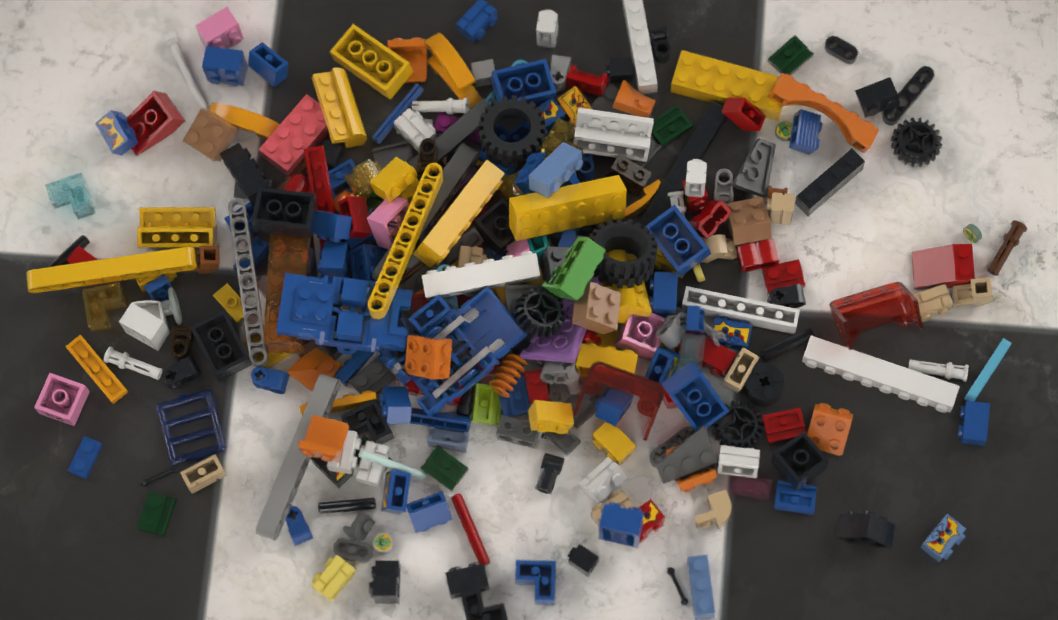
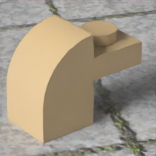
[701,235,737,263]
[953,277,993,307]
[694,489,732,529]

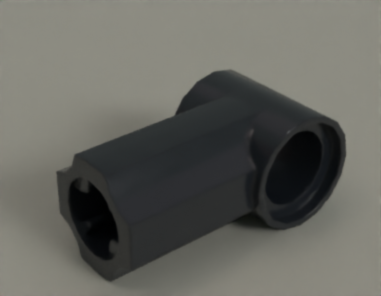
[535,453,564,494]

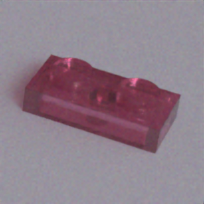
[730,475,772,501]

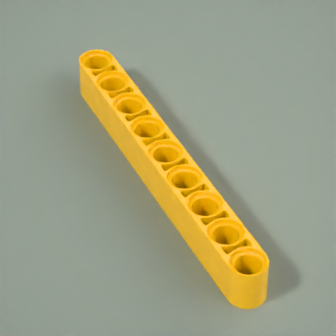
[368,163,443,319]
[26,247,197,293]

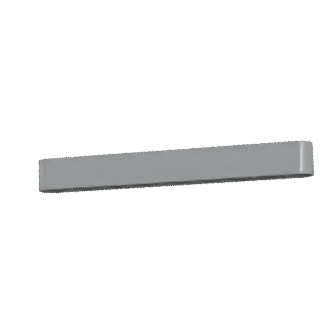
[228,198,268,367]
[256,374,341,540]

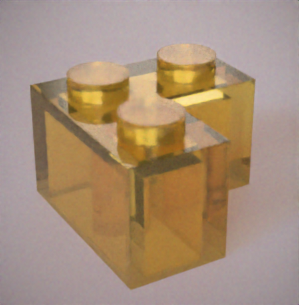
[541,118,583,158]
[82,282,127,332]

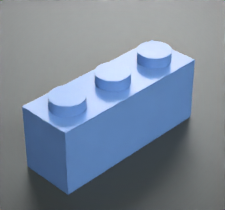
[528,142,583,198]
[687,555,715,620]

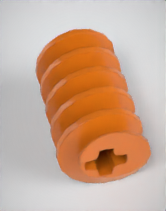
[489,353,528,398]

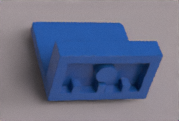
[348,244,388,281]

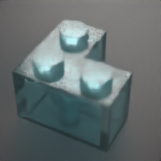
[45,173,96,219]

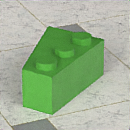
[542,237,606,301]

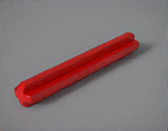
[451,494,490,566]

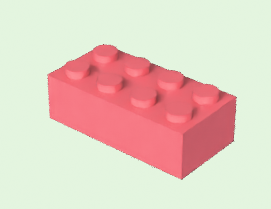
[259,94,329,176]

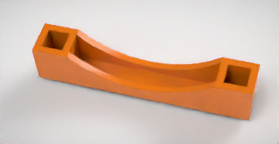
[767,73,880,153]

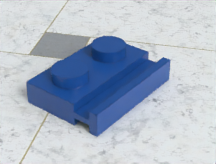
[498,375,530,417]
[774,481,817,515]

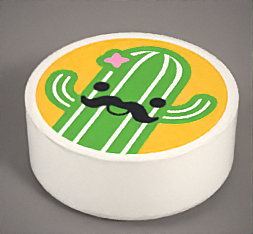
[373,533,393,553]

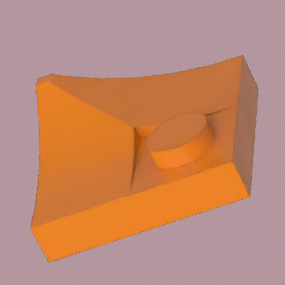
[612,80,656,118]
[287,348,343,391]

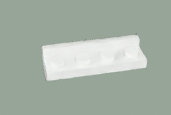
[573,108,654,162]

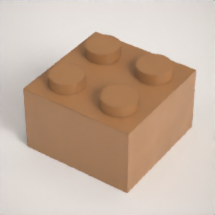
[183,109,239,161]
[726,197,772,246]
[572,281,621,335]

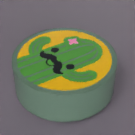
[775,121,792,141]
[963,224,982,243]

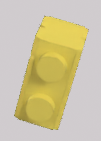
[311,555,356,603]

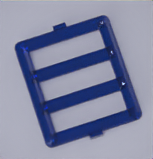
[156,389,226,465]

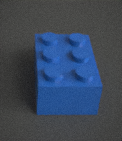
[490,59,556,105]
[644,204,711,277]
[662,361,729,431]
[599,502,644,548]

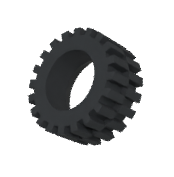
[479,95,546,168]
[590,219,657,288]

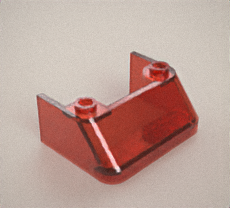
[829,282,923,350]
[573,361,665,441]

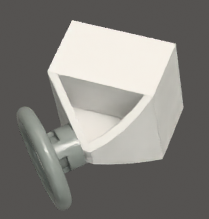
[119,287,182,351]

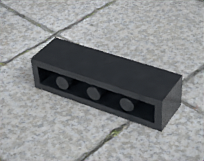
[220,143,273,208]
[795,149,865,216]

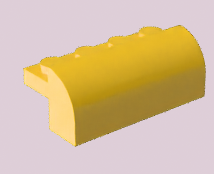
[312,68,367,148]
[137,207,217,247]
[602,249,652,324]

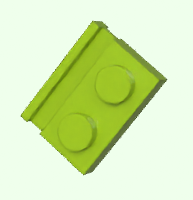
[471,383,501,426]

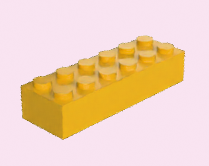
[671,50,783,121]
[413,160,505,268]
[509,175,627,241]

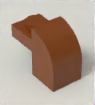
[190,246,220,274]

